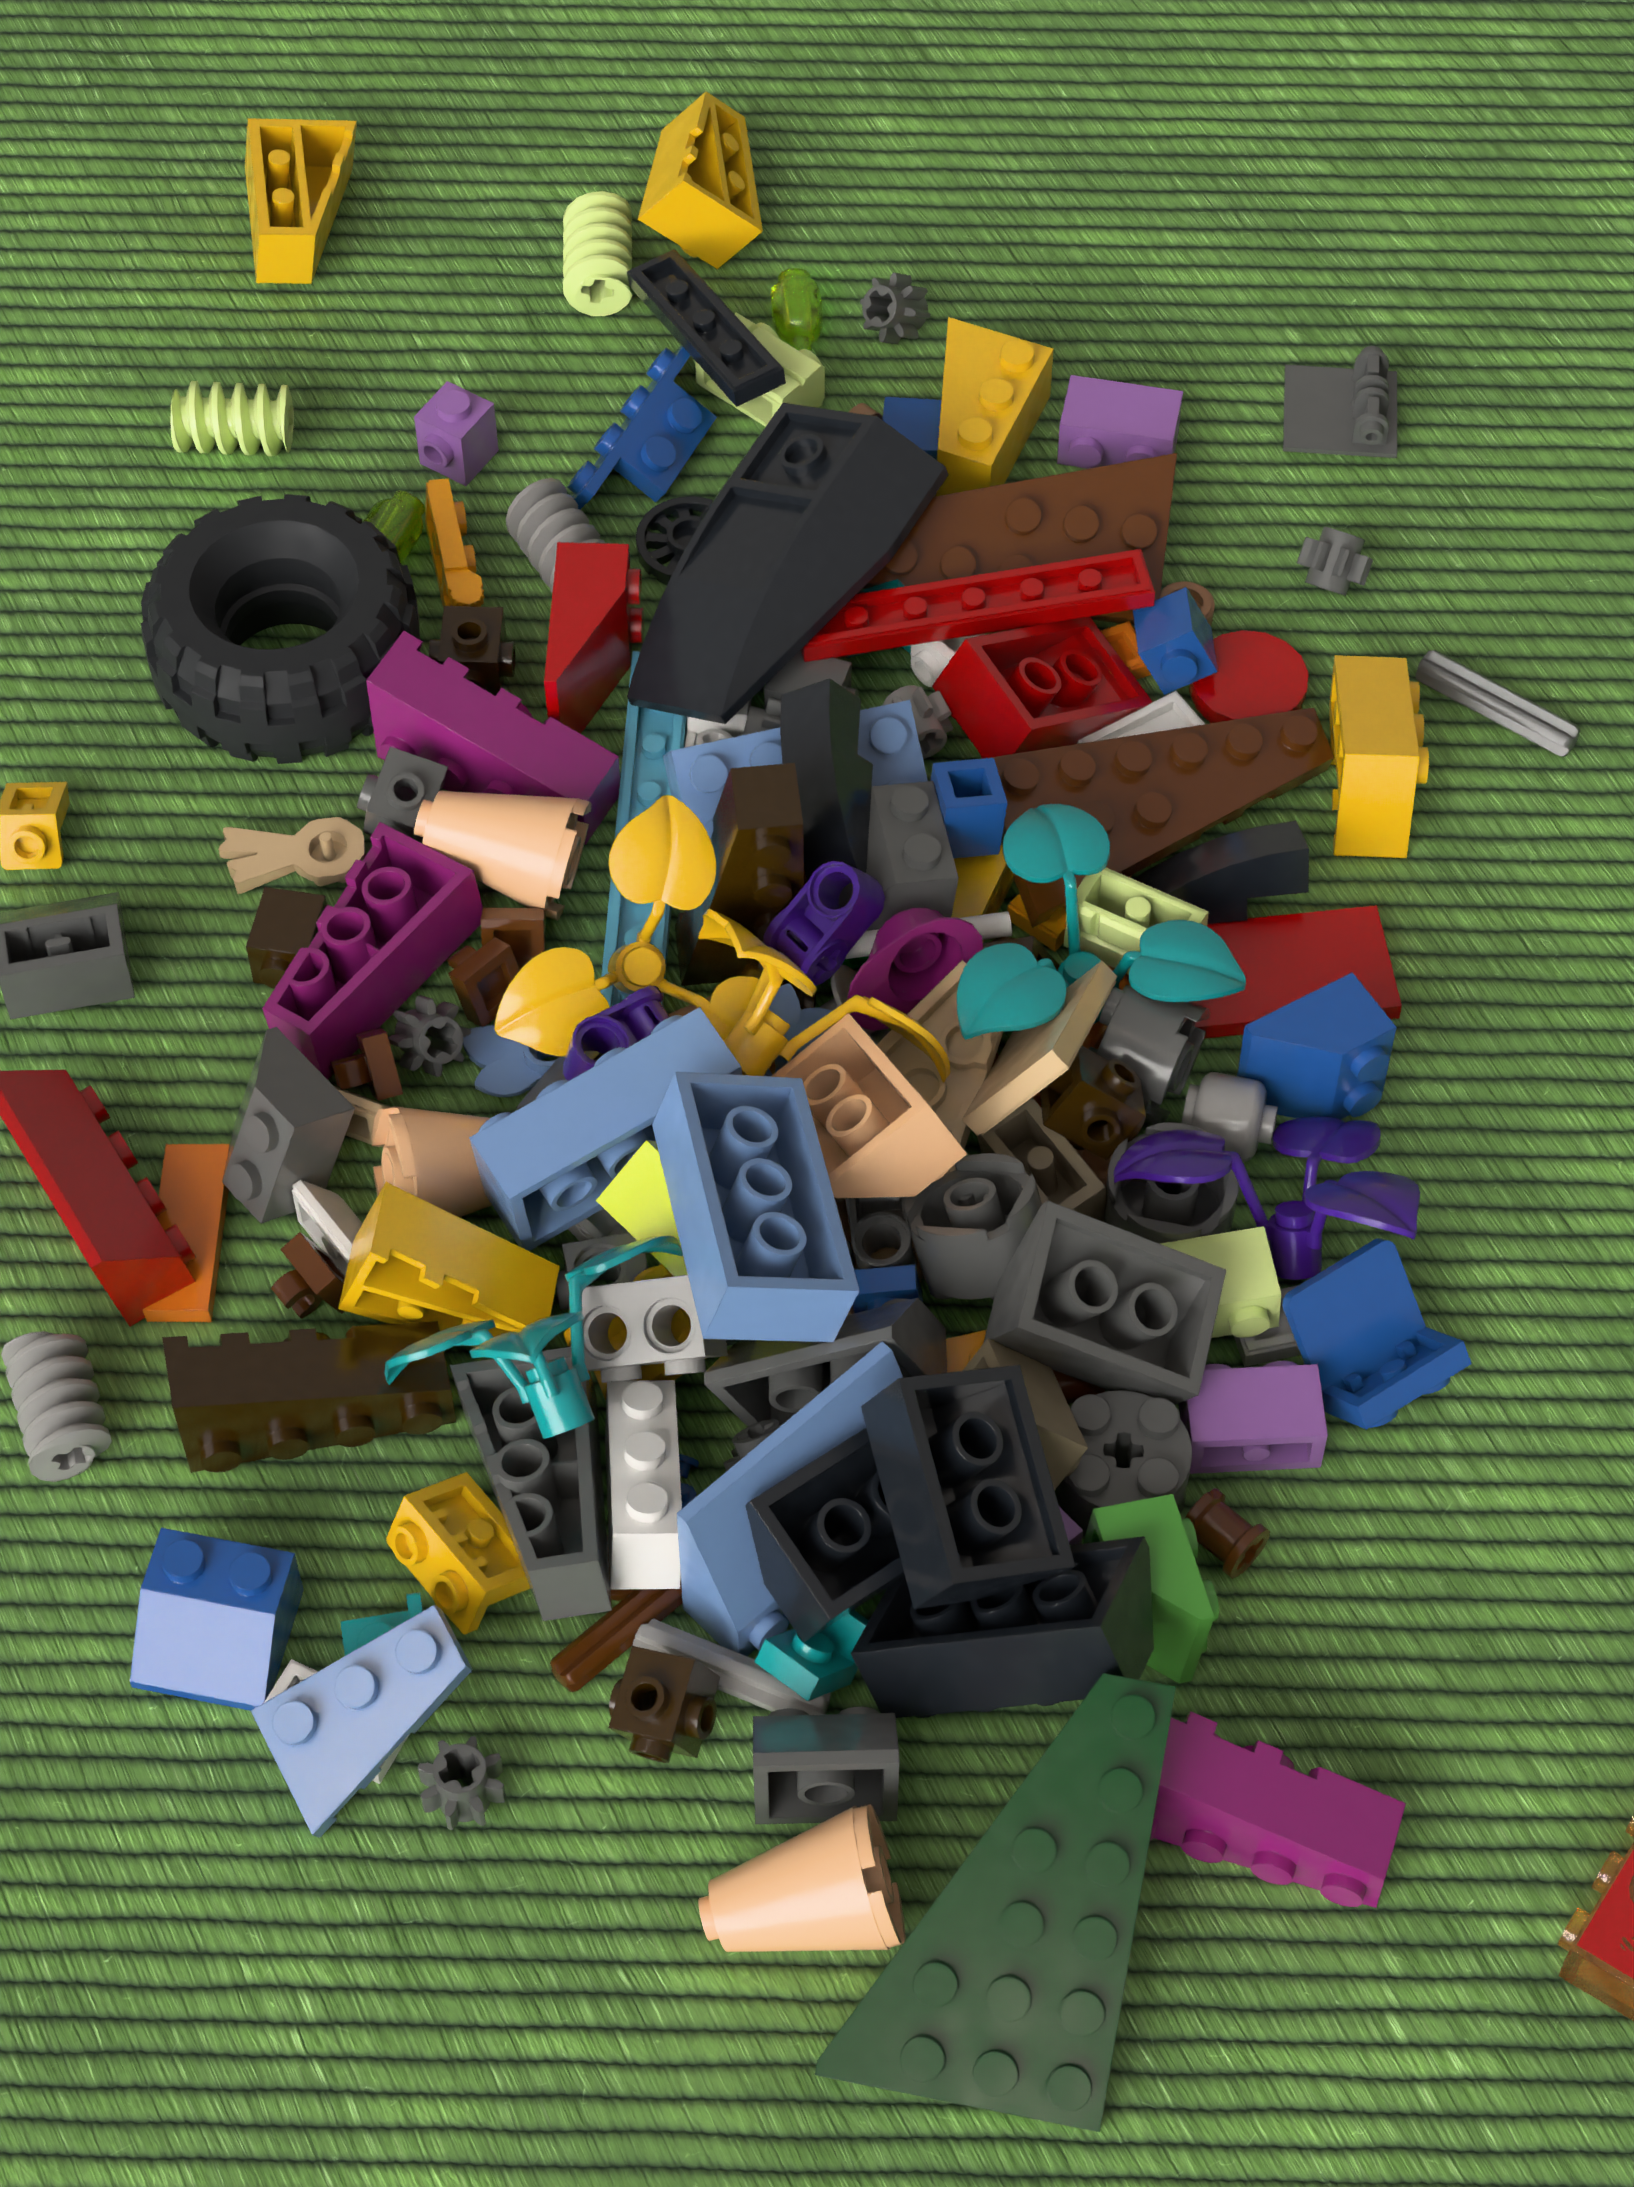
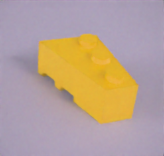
[638,91,763,269]
[245,118,357,284]
[936,317,1054,496]
[1329,655,1429,858]
[338,1182,560,1348]

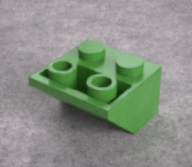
[1083,1494,1219,1683]

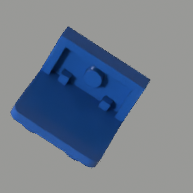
[1282,1238,1472,1430]

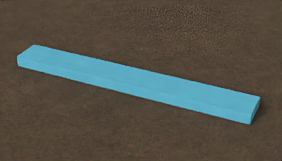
[600,651,687,1007]

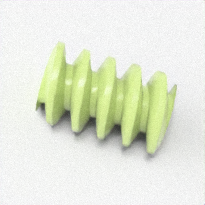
[563,191,632,316]
[171,381,294,456]

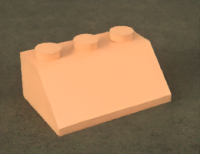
[771,1013,967,1198]

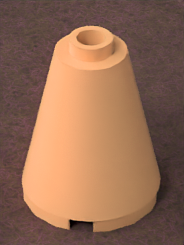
[414,791,592,921]
[372,1106,492,1217]
[698,1804,906,1952]

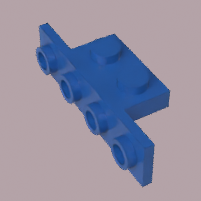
[567,345,717,509]

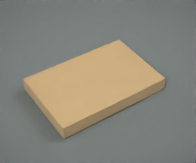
[962,961,1117,1136]

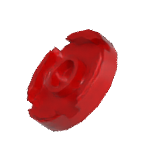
[1189,630,1309,723]

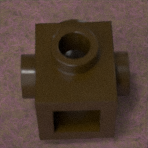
[429,606,516,696]
[1040,1046,1146,1160]
[608,1646,720,1763]

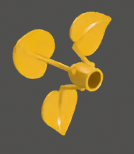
[494,795,776,1075]
[698,909,951,1083]

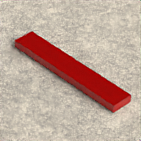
[801,549,1155,662]

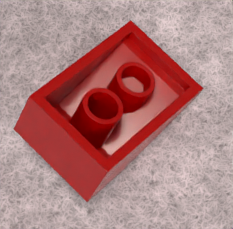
[544,542,644,734]
[932,617,1153,759]

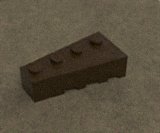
[675,763,804,986]
[162,1321,456,1473]

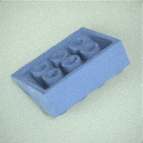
[676,1341,903,1656]

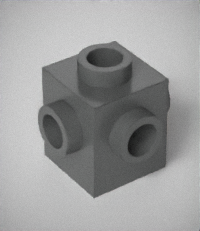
[357,747,448,843]

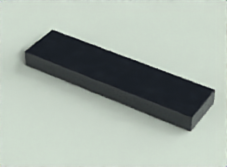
[627,249,786,407]

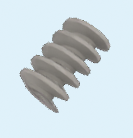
[505,478,605,593]
[1,1331,112,1482]

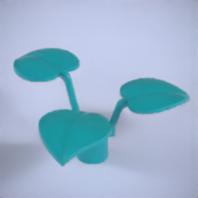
[957,804,1246,1040]
[384,1236,683,1439]

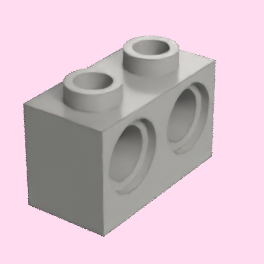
[582,1275,728,1383]

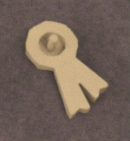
[218,817,366,894]

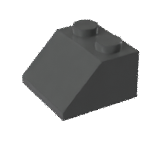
[839,781,959,931]
[222,1027,355,1223]
[753,1707,899,1824]

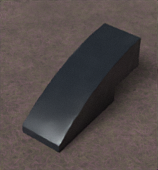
[780,678,873,882]
[1134,821,1309,924]

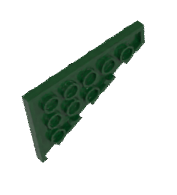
[815,1673,1176,2132]

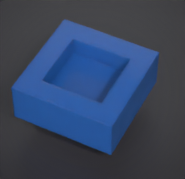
[853,1264,923,1313]

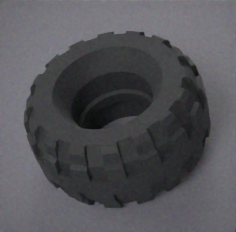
[141,494,420,764]

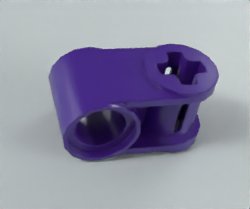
[763,861,885,986]
[563,986,670,1081]

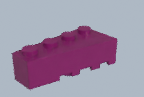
[366,631,620,845]
[262,822,483,1080]
[1150,1711,1406,1908]

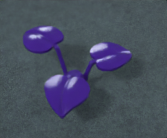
[1113,1116,1420,1280]

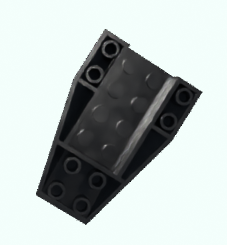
[627,403,949,724]

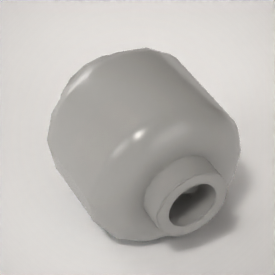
[1182,1072,1278,1162]

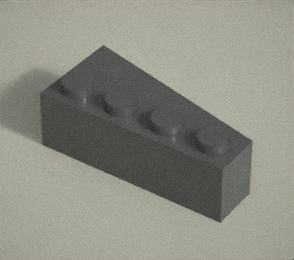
[450,1347,612,1621]

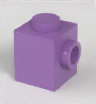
[414,381,499,486]

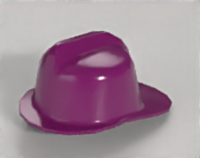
[847,908,983,1031]

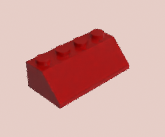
[0,1069,196,1327]

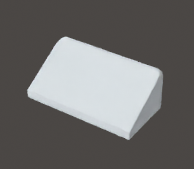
[292,1180,363,1276]

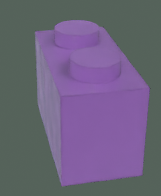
[1057,375,1183,469]
[1179,1361,1328,1474]

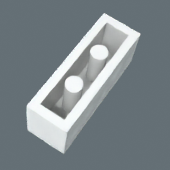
[605,1380,682,1590]

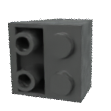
[0,892,135,1020]

